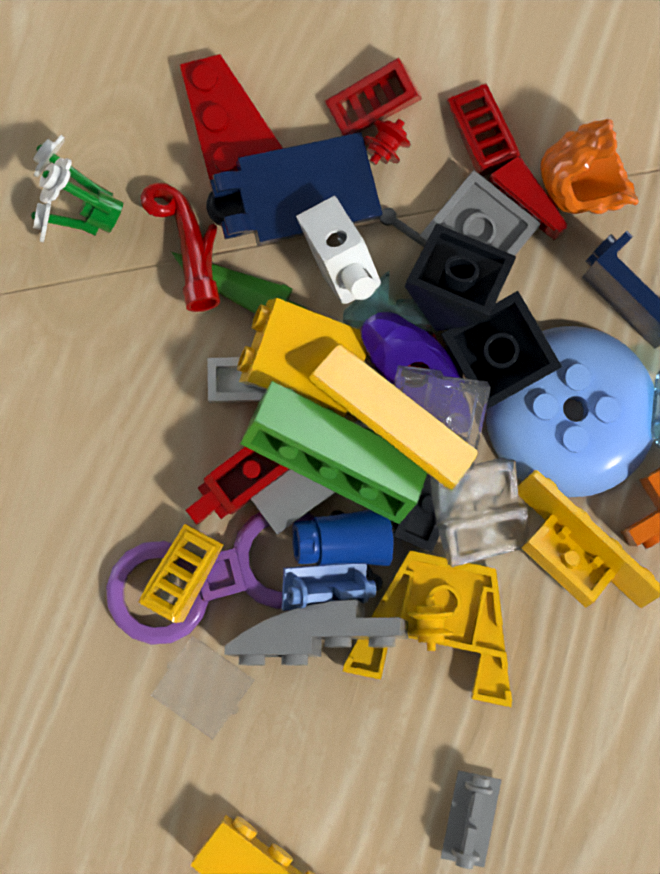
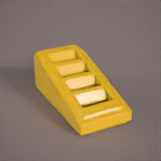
[138,524,224,623]

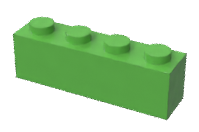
[240,381,427,524]

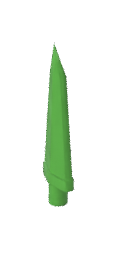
[170,251,307,314]

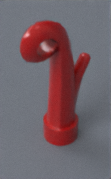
[141,182,220,312]

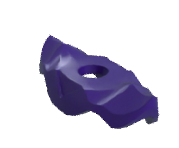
[360,311,473,432]

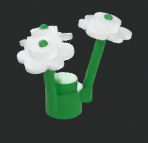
[31,135,123,243]

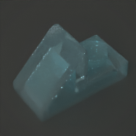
[343,271,431,331]

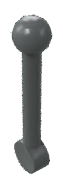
[380,208,425,247]

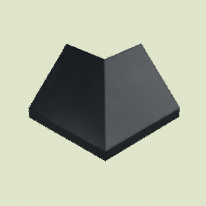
[405,223,517,332]
[441,291,562,411]

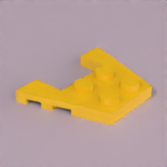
[342,551,512,707]

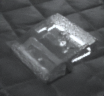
[394,365,491,470]
[430,457,529,567]

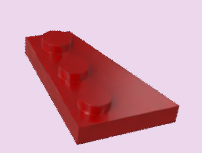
[179,54,283,188]

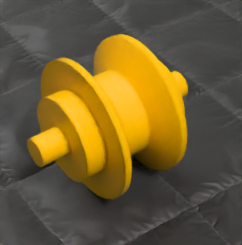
[408,597,453,651]

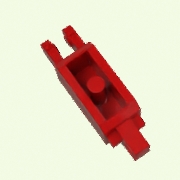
[185,447,290,525]

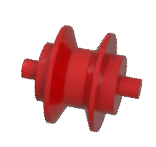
[363,119,411,166]

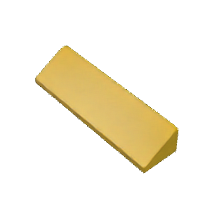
[309,344,478,490]

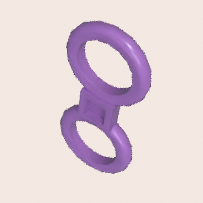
[106,512,314,645]

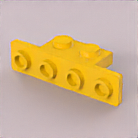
[514,470,660,608]

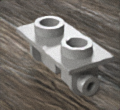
[441,770,501,869]

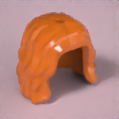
[540,119,639,214]

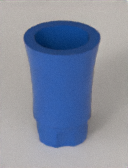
[292,509,393,566]

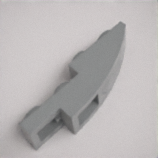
[224,600,408,666]

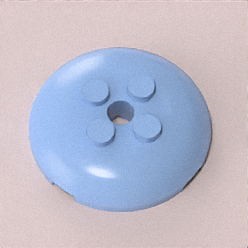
[486,326,658,497]

